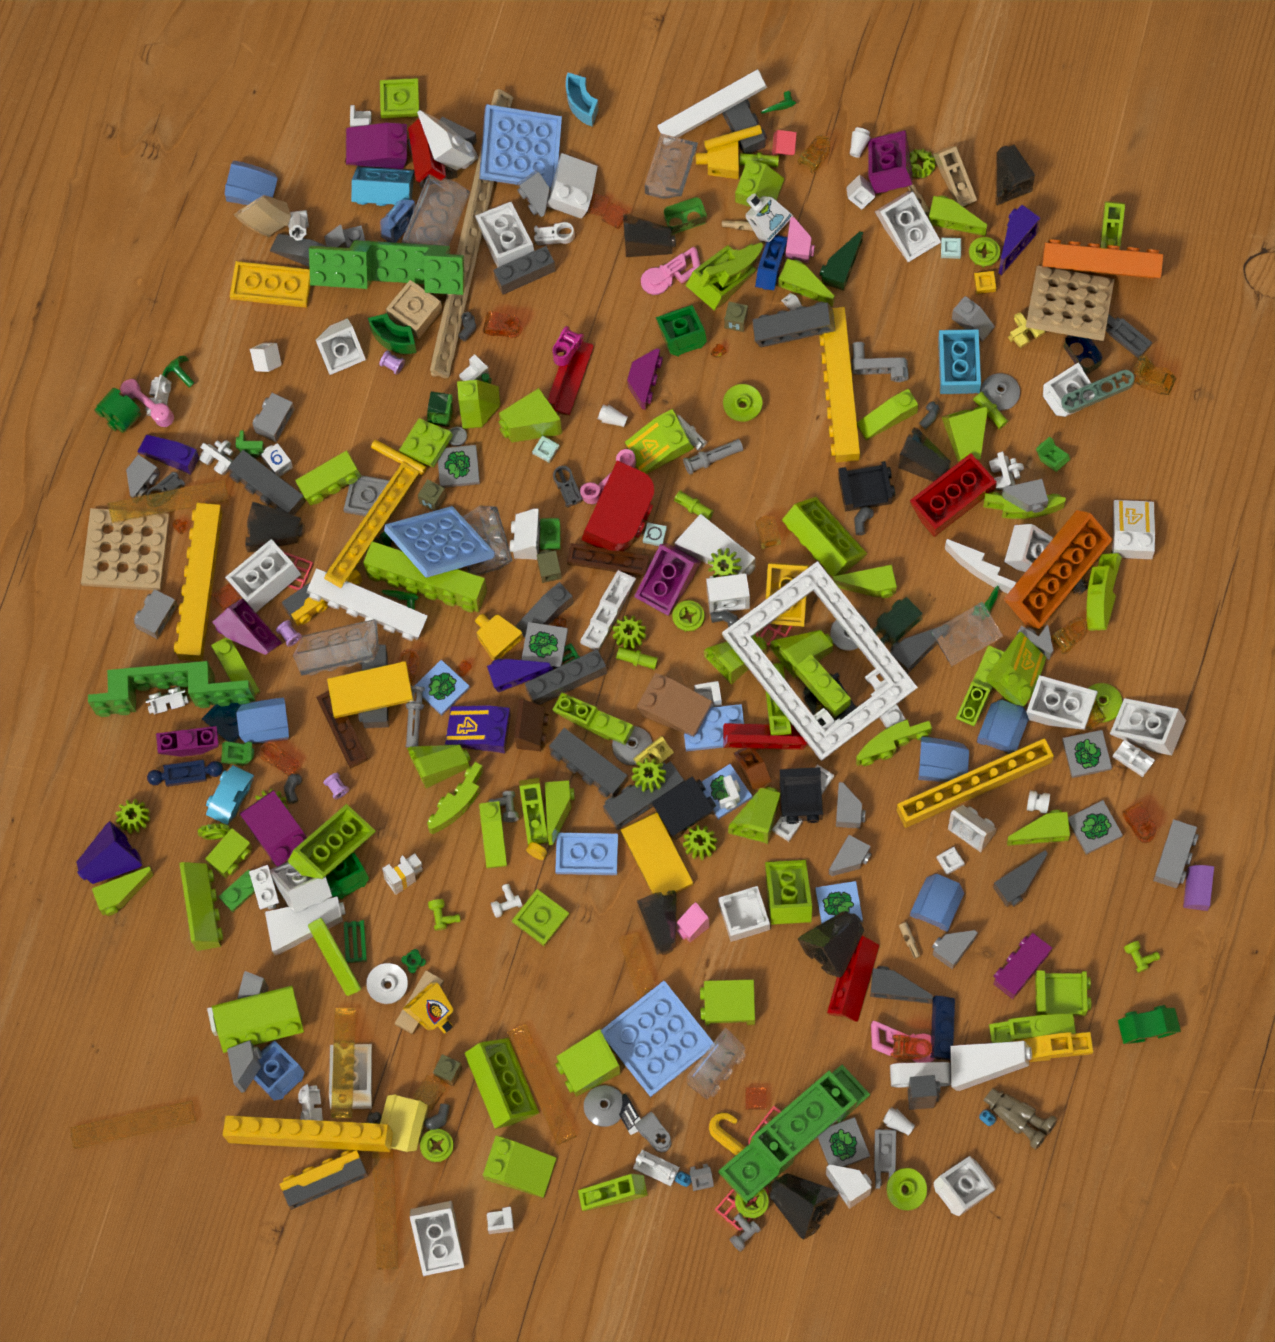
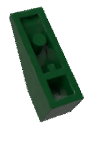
[819,231,863,291]

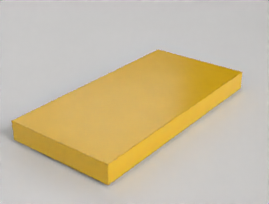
[230,261,311,308]
[327,661,414,718]
[621,813,693,902]

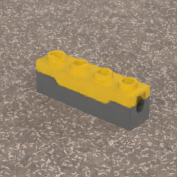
[282,568,362,627]
[280,1150,368,1210]

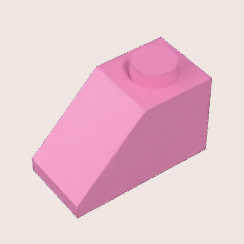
[785,217,815,263]
[676,902,709,942]

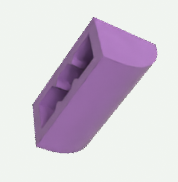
[1183,865,1214,911]

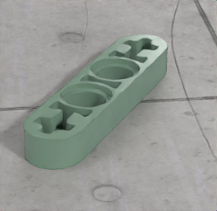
[1061,370,1134,413]

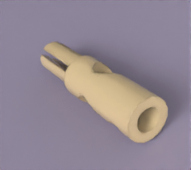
[908,184,930,216]
[722,220,753,231]
[899,922,920,959]

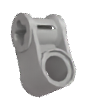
[634,1111,671,1152]

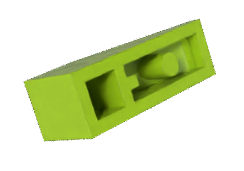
[929,196,987,236]
[1100,201,1125,249]
[778,259,834,307]
[857,389,918,440]
[832,565,897,598]
[211,637,260,695]
[519,778,548,845]
[545,781,575,845]
[479,801,507,868]
[1007,810,1070,846]
[92,866,154,916]
[578,1174,648,1211]

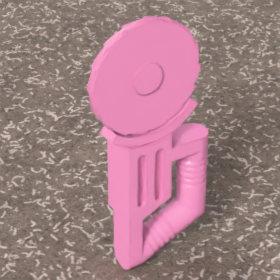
[641,247,701,295]
[871,1021,935,1063]

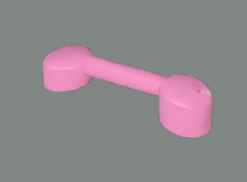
[120,379,174,427]
[580,449,636,504]

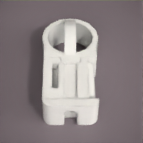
[534,222,575,245]

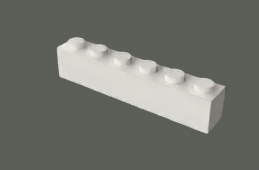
[306,568,427,641]

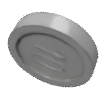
[449,427,467,446]

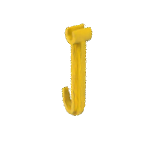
[709,1113,771,1184]

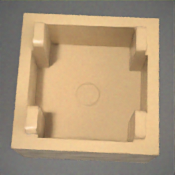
[386,280,442,339]

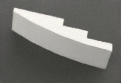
[945,539,1016,594]
[580,570,636,651]

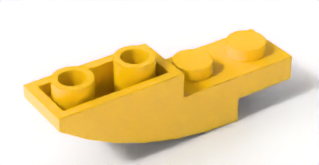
[1013,1032,1093,1062]

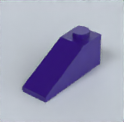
[137,435,199,475]
[487,659,554,693]

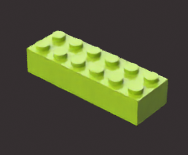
[363,541,487,613]

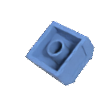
[225,160,278,205]
[380,200,418,243]
[236,698,289,744]
[977,700,1029,754]
[918,737,969,782]
[910,874,964,932]
[254,1041,305,1101]

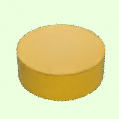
[526,842,547,860]

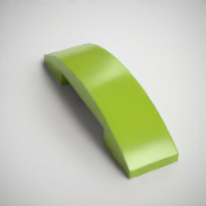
[765,663,791,735]

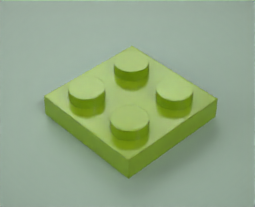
[380,78,419,118]
[399,418,453,468]
[512,889,570,946]

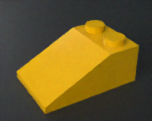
[766,562,810,627]

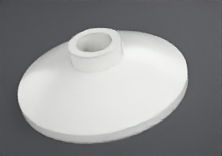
[367,963,408,1004]

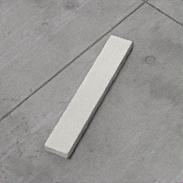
[657,69,767,144]

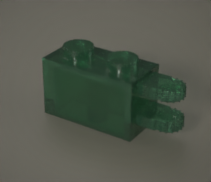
[873,597,923,645]

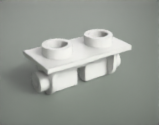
[145,375,172,416]
[146,687,189,715]
[249,865,279,910]
[298,1084,323,1121]
[633,1150,680,1186]

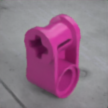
[552,326,584,366]

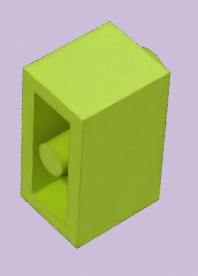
[205,828,252,879]

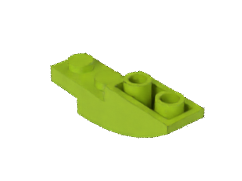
[699,243,763,288]
[983,492,1066,519]
[1087,553,1122,631]
[956,645,1004,727]
[552,693,634,745]
[856,720,932,766]
[427,762,483,834]
[989,1014,1076,1043]

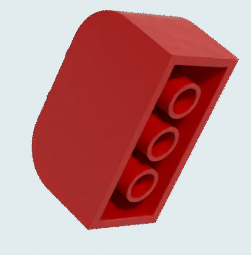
[581,460,654,552]

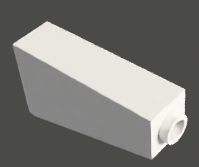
[675,514,756,575]
[265,897,346,956]
[951,1041,1032,1091]

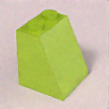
[498,388,562,443]
[555,1029,620,1097]

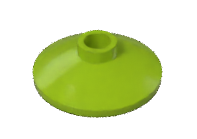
[723,384,762,422]
[1088,683,1122,722]
[887,1168,927,1211]

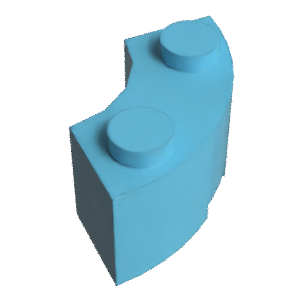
[566,73,599,127]
[206,765,254,825]

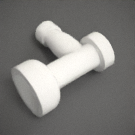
[491,884,522,918]

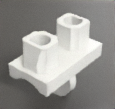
[199,440,233,475]
[989,451,1024,490]
[1112,739,1155,777]

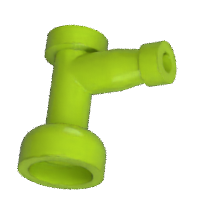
[428,899,460,931]
[1124,941,1160,973]

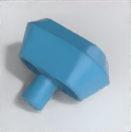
[979,1109,996,1126]
[675,1171,691,1187]

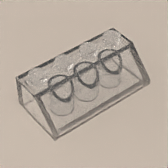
[402,174,470,246]
[293,619,379,676]

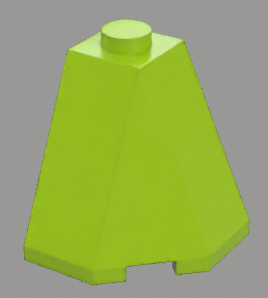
[457,380,500,429]
[942,406,987,462]
[770,630,834,679]
[704,635,767,685]
[407,745,471,788]
[728,787,781,844]

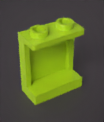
[1035,971,1091,1016]
[700,980,755,1026]

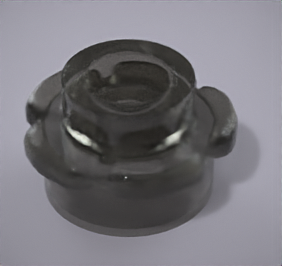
[1072,577,1088,595]

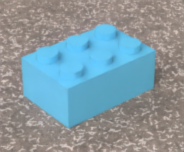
[938,329,981,394]

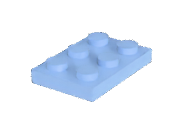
[684,704,744,752]
[555,833,618,875]

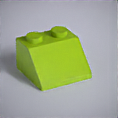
[735,159,784,207]

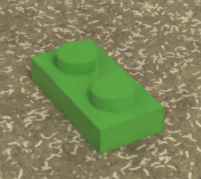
[218,869,255,912]

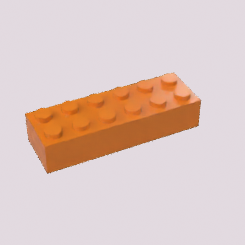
[1041,239,1163,279]
[1004,510,1113,629]

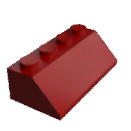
[910,453,997,537]

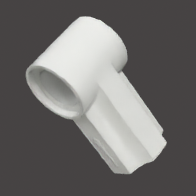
[288,210,309,240]

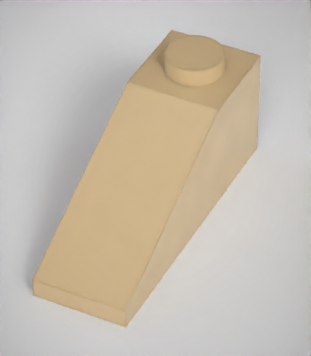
[933,146,977,207]

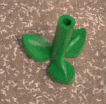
[162,356,195,388]

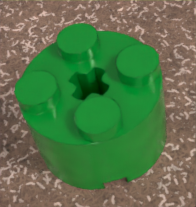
[94,388,142,433]

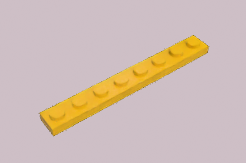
[324,462,419,588]

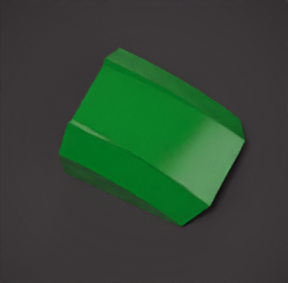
[655,305,707,357]
[326,852,369,899]

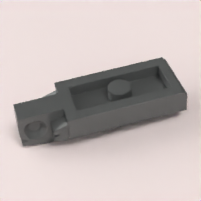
[1106,314,1152,359]

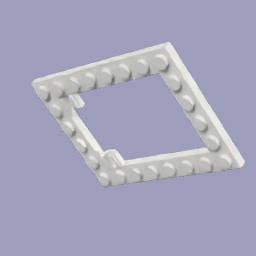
[722,561,918,761]

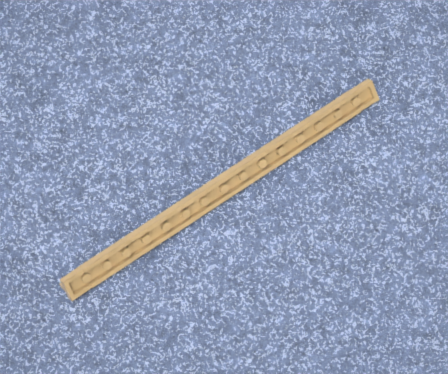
[430,89,513,379]

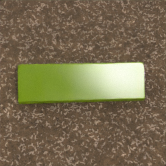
[308,918,361,996]

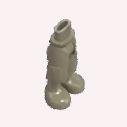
[984,1088,1058,1150]

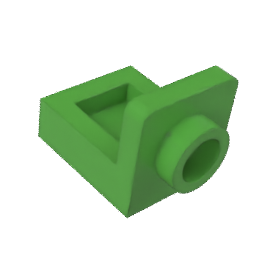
[236,430,265,458]
[1036,437,1070,472]
[540,518,561,550]
[221,741,254,766]

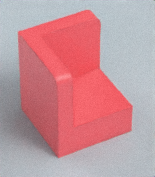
[772,130,797,156]

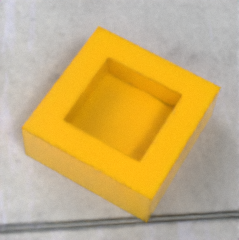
[974,271,996,294]

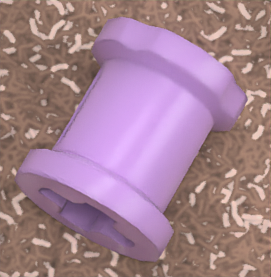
[379,350,405,375]
[276,620,302,647]
[323,773,349,800]

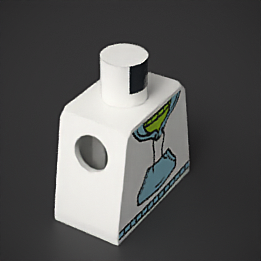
[746,194,793,242]

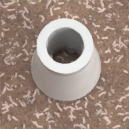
[849,127,871,158]
[597,404,628,427]
[883,1107,915,1135]

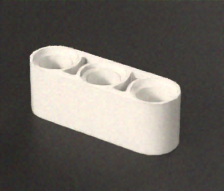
[890,1062,951,1088]

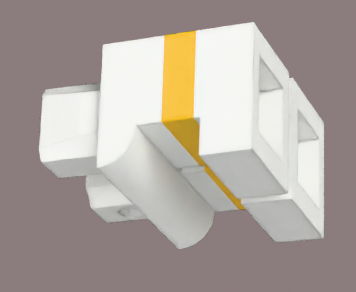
[382,854,423,895]

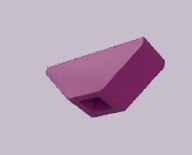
[627,349,663,410]
[156,726,219,757]

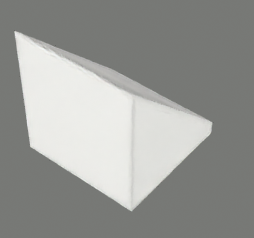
[781,293,802,311]

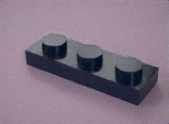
[930,995,955,1060]

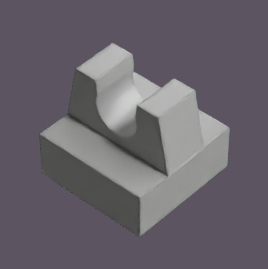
[690,1164,714,1191]

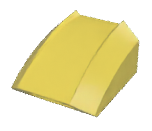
[380,1094,428,1152]

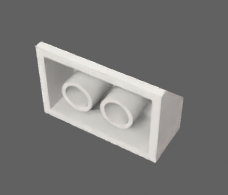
[225,539,301,613]

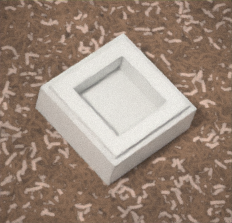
[936,847,965,875]

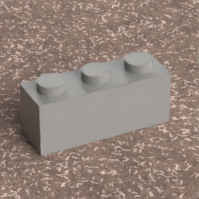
[1153,819,1199,889]

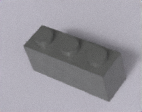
[722,99,767,154]
[493,246,555,295]
[907,1075,940,1110]

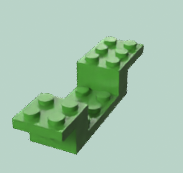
[309,240,465,295]
[88,661,255,717]
[718,1065,870,1204]

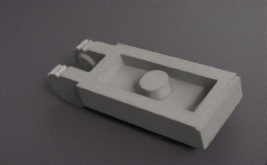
[874,1129,896,1189]

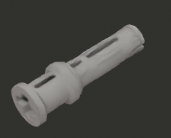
[683,439,743,475]
[406,686,425,748]

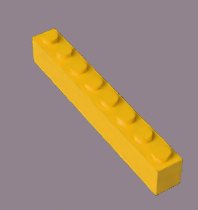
[819,307,860,462]
[174,503,223,662]
[896,738,1054,828]
[222,1116,393,1152]

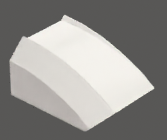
[1043,363,1094,417]
[934,1156,996,1216]

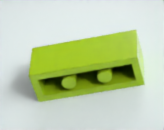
[295,450,362,506]
[795,654,851,718]

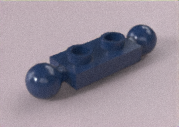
[147,760,223,787]

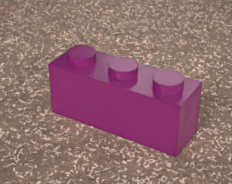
[993,933,1052,999]

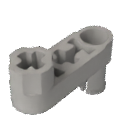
[851,342,909,382]

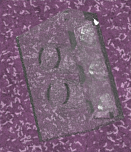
[645,133,698,199]
[463,505,513,575]
[687,1028,746,1099]

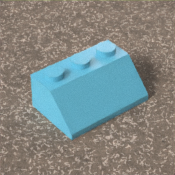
[351,166,414,206]

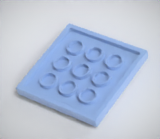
[479,104,562,190]
[384,506,495,578]
[601,981,716,1098]

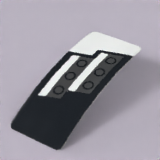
[619,1094,641,1135]

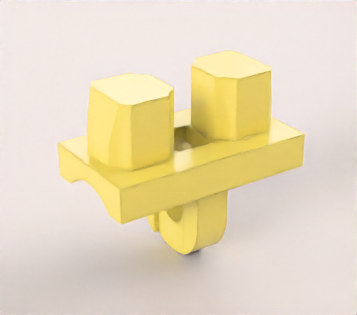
[1008,313,1045,348]
[633,736,674,774]

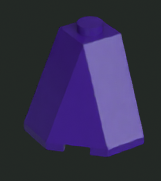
[76,821,142,884]

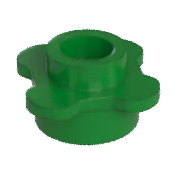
[401,949,426,973]

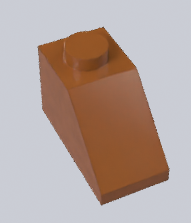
[733,748,771,790]

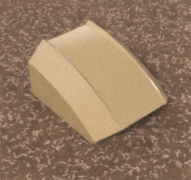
[234,195,291,237]

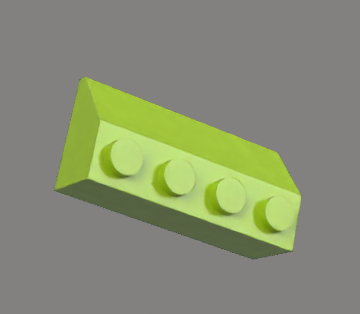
[782,497,867,577]
[288,804,376,879]
[179,862,223,951]
[212,986,304,1053]
[464,1038,539,1129]

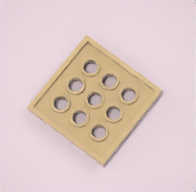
[1026,265,1114,341]
[81,508,170,591]

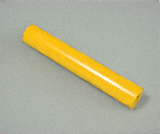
[704,125,762,150]
[371,439,427,475]

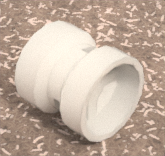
[1027,790,1050,814]

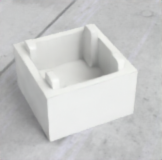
[706,572,750,613]
[718,886,770,942]

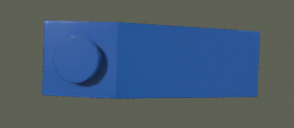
[755,235,788,291]

